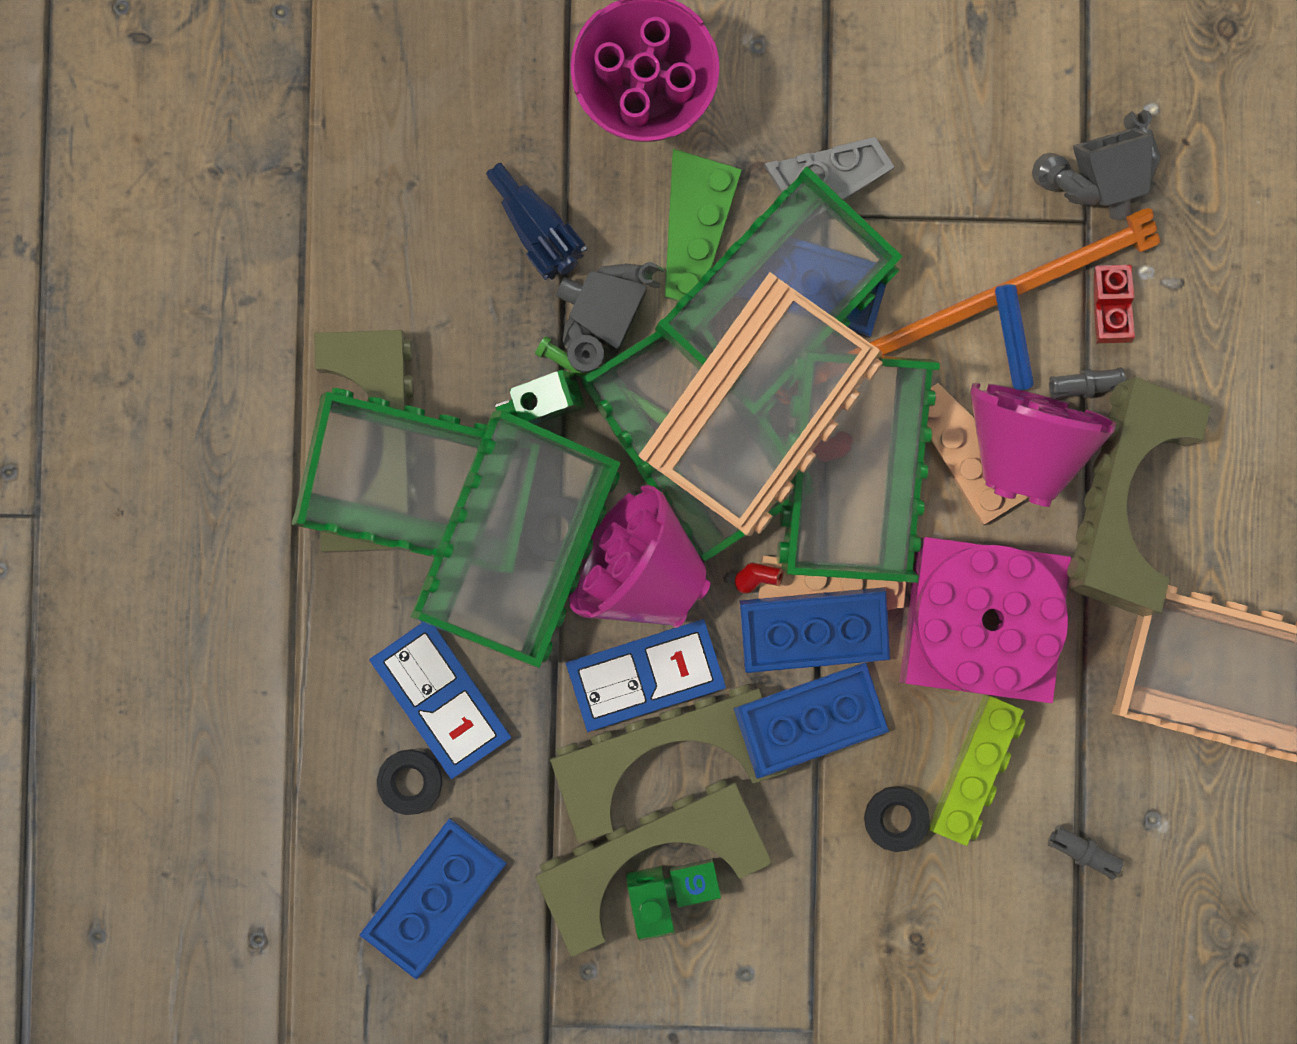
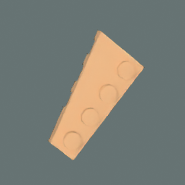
[927,383,1028,525]
[758,556,906,610]

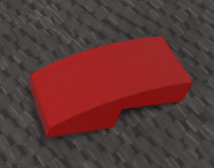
[1094,265,1135,344]

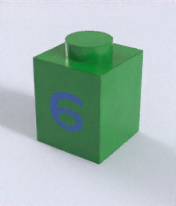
[664,859,721,908]

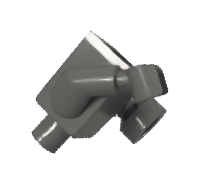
[1032,110,1161,220]
[556,262,664,373]

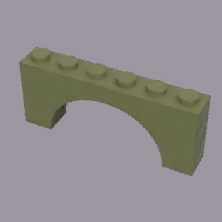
[314,330,417,553]
[1066,377,1211,617]
[550,684,787,844]
[535,778,772,957]

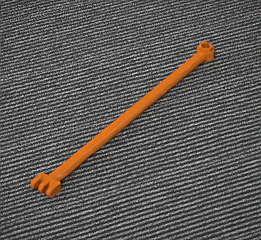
[775,208,1160,404]

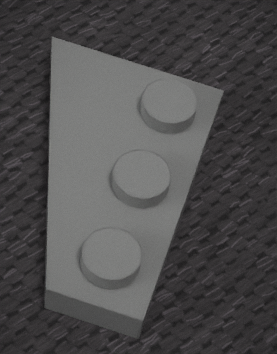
[764,137,894,226]

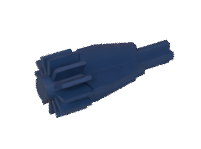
[486,163,587,280]

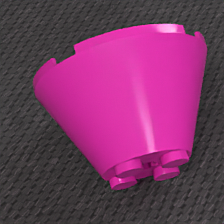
[571,0,719,142]
[970,383,1116,507]
[568,485,710,628]

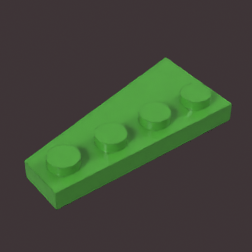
[665,149,742,302]

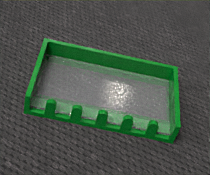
[654,166,903,419]
[581,322,813,563]
[777,350,940,583]
[291,388,540,574]
[410,410,621,668]

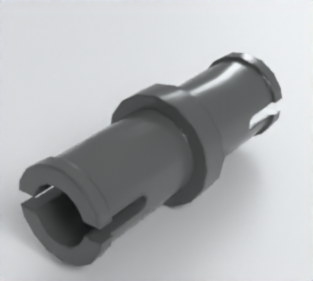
[1049,367,1126,400]
[1048,825,1124,880]

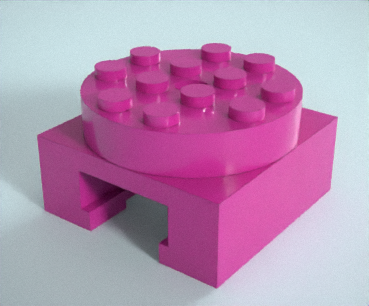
[899,537,1071,703]

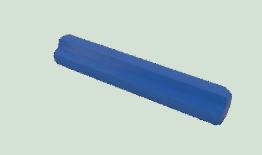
[995,284,1034,390]

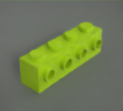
[928,695,1025,846]

